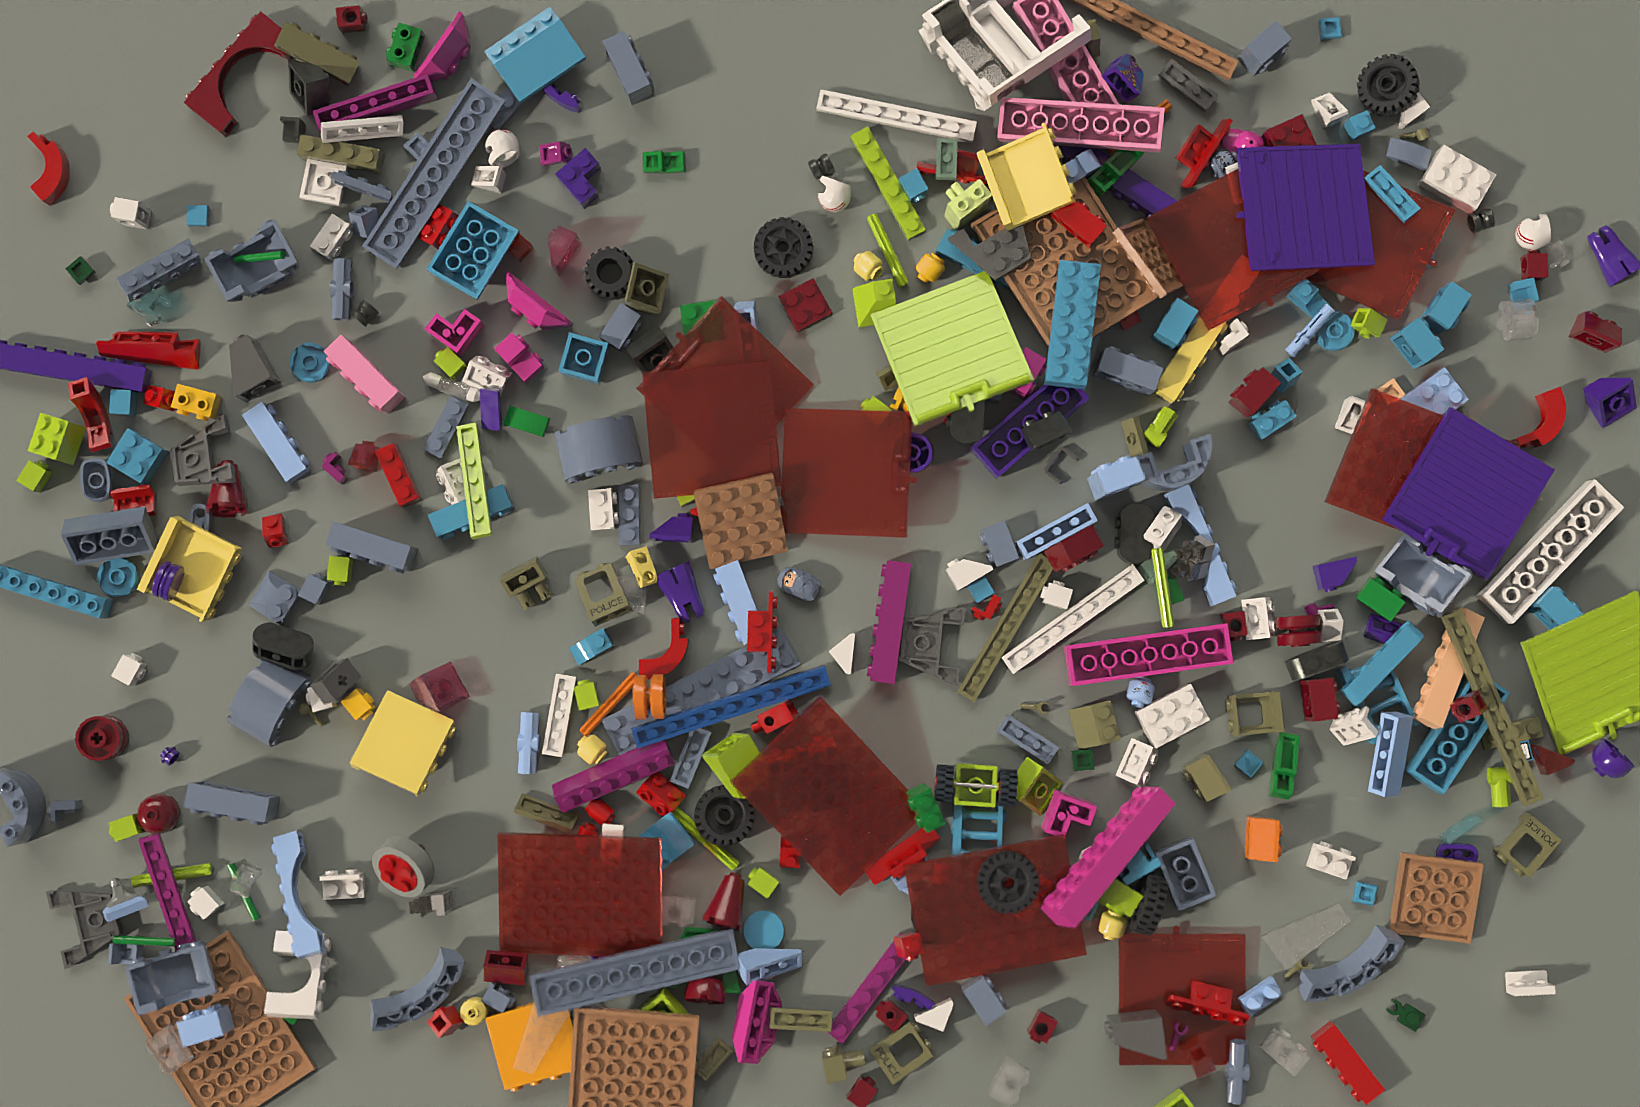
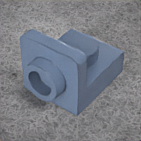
[48,800,82,823]

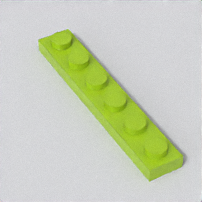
[850,126,926,241]
[456,422,493,540]

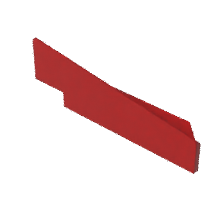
[96,331,200,370]

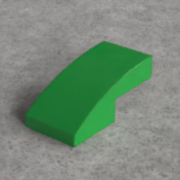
[643,151,686,173]
[503,406,550,438]

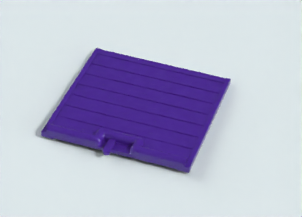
[1236,144,1375,271]
[1382,407,1555,581]

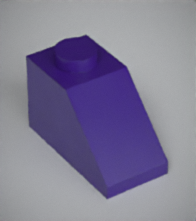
[1313,556,1358,592]

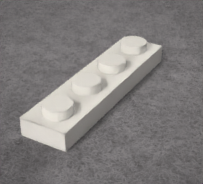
[321,115,403,143]
[542,674,577,757]

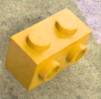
[171,384,222,421]

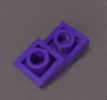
[542,84,582,113]
[892,984,935,1010]

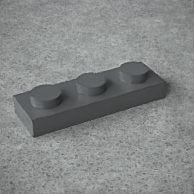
[1158,58,1218,112]

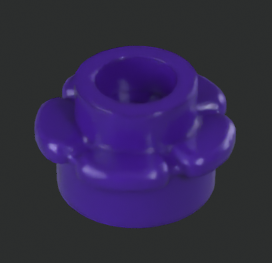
[160,746,180,766]

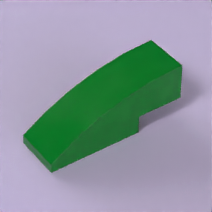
[1088,150,1144,198]
[1269,732,1300,800]

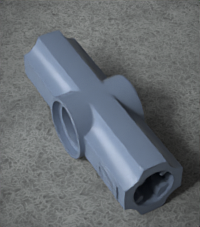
[330,258,354,321]
[1225,1039,1250,1105]

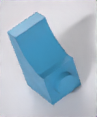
[1286,277,1330,319]
[569,628,614,666]

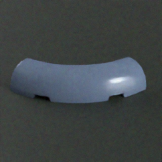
[1299,925,1405,1002]
[370,948,464,1031]

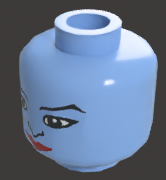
[1126,677,1155,708]

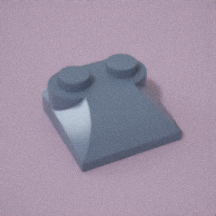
[248,571,301,626]

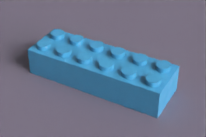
[1044,260,1101,389]
[1404,675,1510,795]

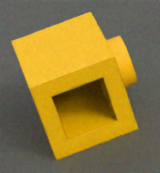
[341,688,375,721]

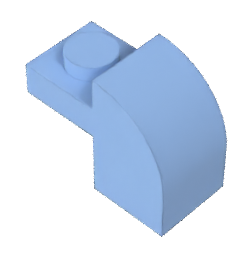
[1066,149,1102,184]

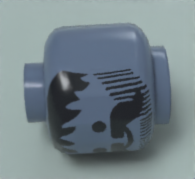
[1208,148,1237,179]

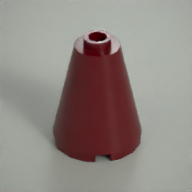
[206,460,248,518]
[702,872,745,931]

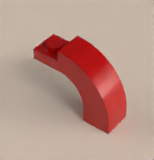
[27,131,69,206]
[68,377,113,453]
[1510,387,1566,449]
[639,618,689,679]

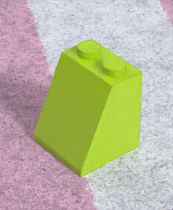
[702,733,773,799]

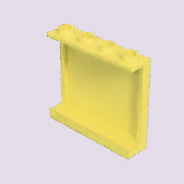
[977,123,1077,230]
[137,516,242,622]
[350,690,456,797]

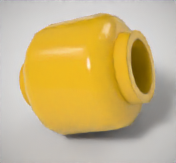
[916,252,945,283]

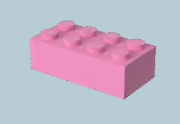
[324,335,405,414]

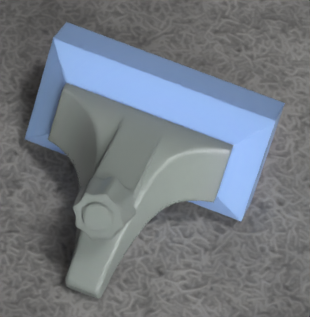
[102,878,148,922]

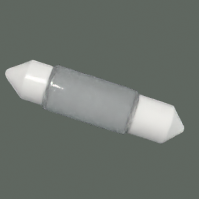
[423,372,480,402]

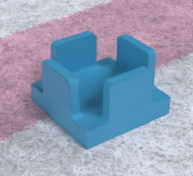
[1117,841,1161,886]

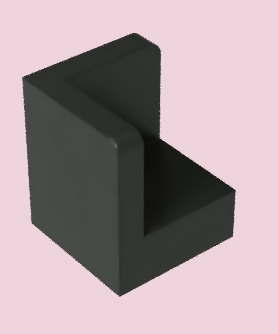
[280,116,306,143]

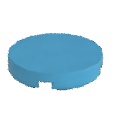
[1314,311,1355,351]
[290,343,331,383]
[97,558,139,597]
[743,910,784,949]

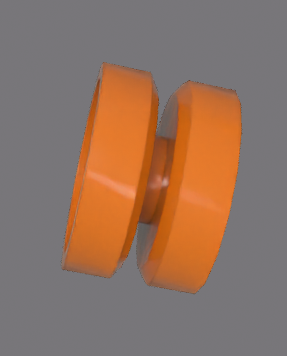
[633,674,667,720]

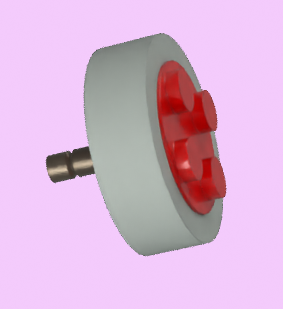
[372,837,435,897]

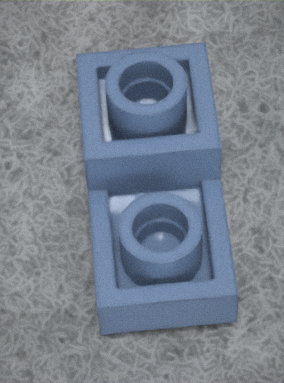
[1386,138,1432,171]

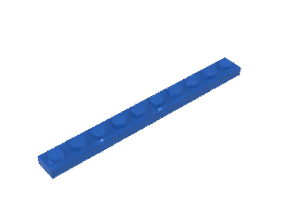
[631,665,831,749]

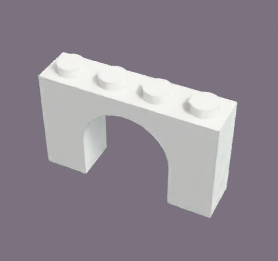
[264,931,331,1019]

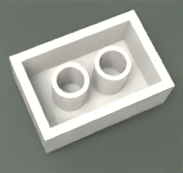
[1418,145,1497,214]
[1134,684,1210,748]

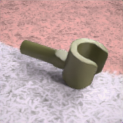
[1399,128,1429,142]
[298,702,323,727]
[1021,702,1050,714]
[1284,956,1311,979]

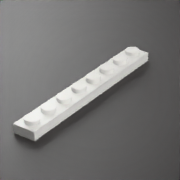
[817,90,977,143]
[1001,564,1145,674]

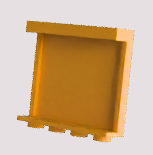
[485,1002,574,1091]

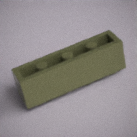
[274,22,360,86]
[297,135,385,174]

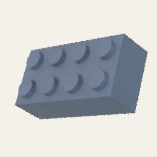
[61,506,158,565]
[325,521,418,574]
[184,781,280,825]

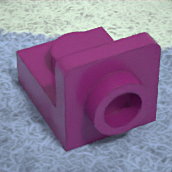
[539,141,572,166]
[321,452,348,485]

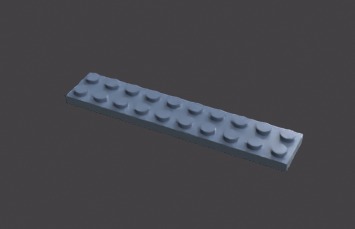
[362,78,506,269]
[602,628,800,755]
[529,928,740,1017]

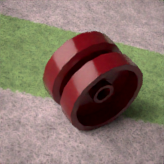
[1275,614,1323,647]
[75,715,129,761]

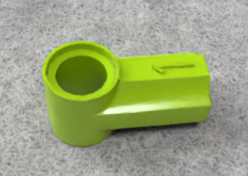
[1144,406,1178,449]
[1487,766,1512,807]

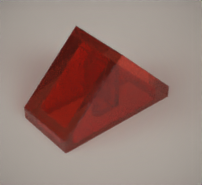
[1530,744,1575,775]

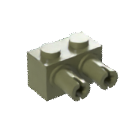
[500,556,553,610]
[822,1046,866,1084]

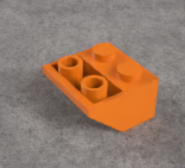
[1245,816,1283,862]

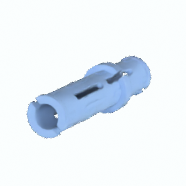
[1285,304,1335,358]

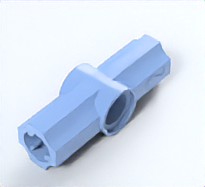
[517,712,540,774]

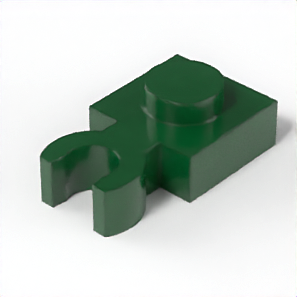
[1386,999,1426,1032]

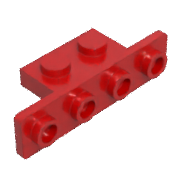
[1176,118,1233,188]
[916,150,987,185]
[747,591,778,674]
[864,828,941,885]
[1165,981,1250,1025]

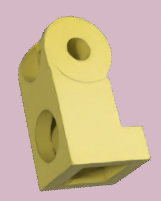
[625,546,657,588]

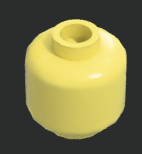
[854,251,883,281]
[577,735,608,765]
[1098,909,1128,941]
[460,997,489,1026]

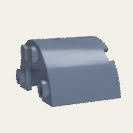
[204,219,299,302]
[554,415,643,484]
[1137,434,1212,491]
[1374,534,1472,618]
[227,659,312,747]
[0,768,46,847]
[125,940,219,1015]

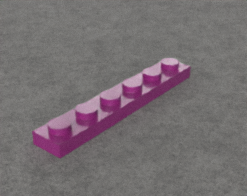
[138,833,196,951]
[827,932,906,1044]

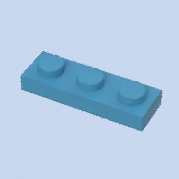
[1364,165,1421,223]

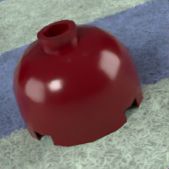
[137,794,180,834]
[684,976,725,1005]

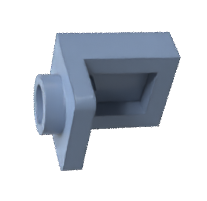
[108,943,143,965]

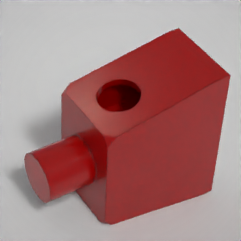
[750,699,800,734]

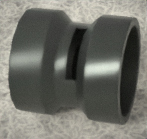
[808,153,834,180]
[1467,208,1495,233]
[350,299,378,327]

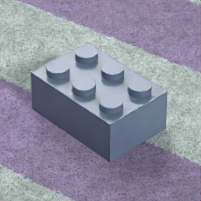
[602,31,654,105]
[1092,346,1163,396]
[1153,837,1217,911]

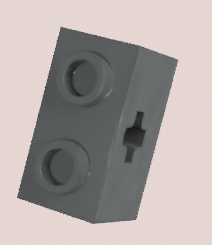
[310,658,361,705]

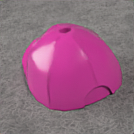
[1222,129,1264,154]

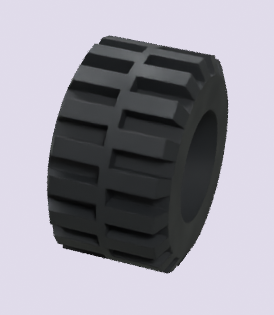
[585,246,633,301]

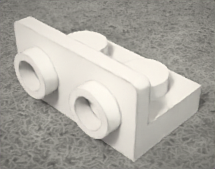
[310,213,353,261]
[1218,319,1249,356]
[462,356,512,397]
[436,458,466,505]
[588,488,619,531]
[1144,506,1182,551]
[1241,597,1277,640]
[1329,706,1378,746]
[1116,738,1158,787]
[1306,841,1357,880]
[320,869,365,900]
[1505,970,1555,996]

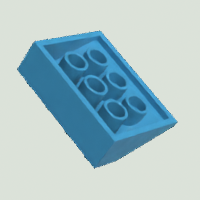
[484,7,587,104]
[426,201,520,300]

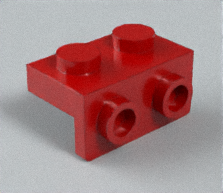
[417,204,459,250]
[110,484,157,516]
[636,771,687,817]

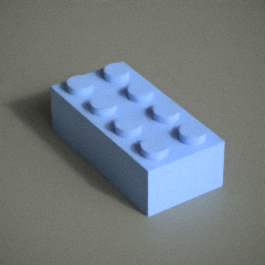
[1374,367,1469,449]
[1087,455,1145,501]

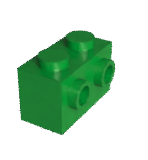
[386,22,425,72]
[1356,576,1405,622]
[906,783,946,833]

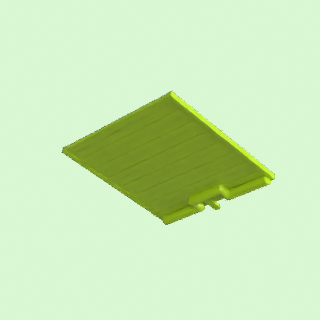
[870,271,1034,427]
[1521,590,1640,755]

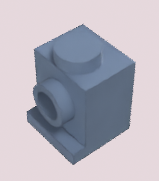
[481,982,516,1013]

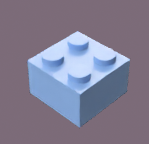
[176,1003,235,1047]

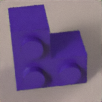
[555,148,601,209]

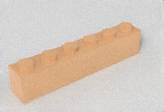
[1413,607,1485,729]

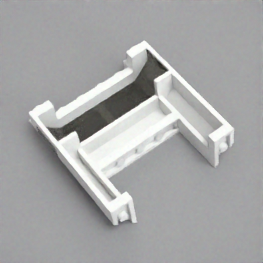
[919,0,1092,111]

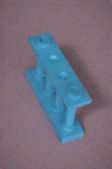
[1336,651,1419,744]
[950,804,1007,887]

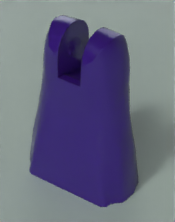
[1587,225,1640,287]
[657,561,704,623]

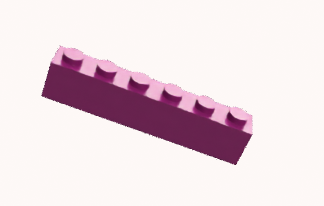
[313,74,438,132]
[867,560,911,684]
[552,740,675,813]

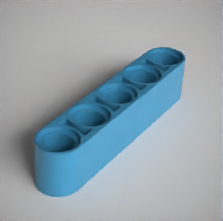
[1340,621,1424,706]

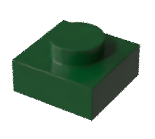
[65,256,96,285]
[1071,749,1094,771]

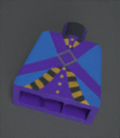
[1101,53,1144,103]

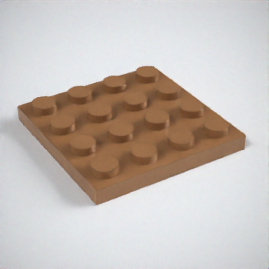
[1112,217,1191,298]
[693,473,788,569]
[1388,852,1484,944]

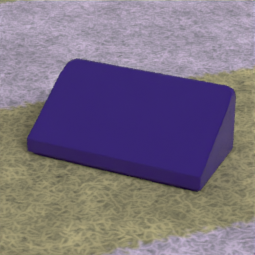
[479,388,502,431]
[1364,613,1403,644]

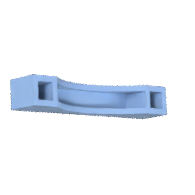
[1163,484,1237,606]
[272,831,326,959]

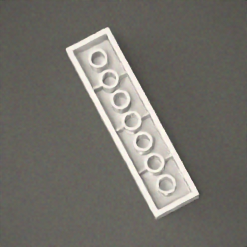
[1476,479,1624,624]

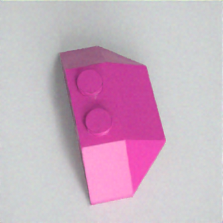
[413,11,471,81]
[505,271,572,330]
[732,980,782,1064]

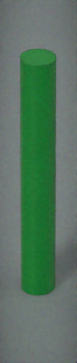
[234,251,286,264]
[227,863,261,921]
[113,935,176,946]

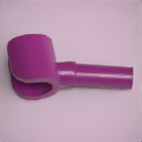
[1304,602,1335,615]
[1169,1022,1188,1051]

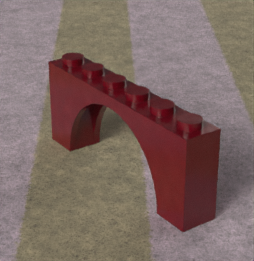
[183,11,293,137]

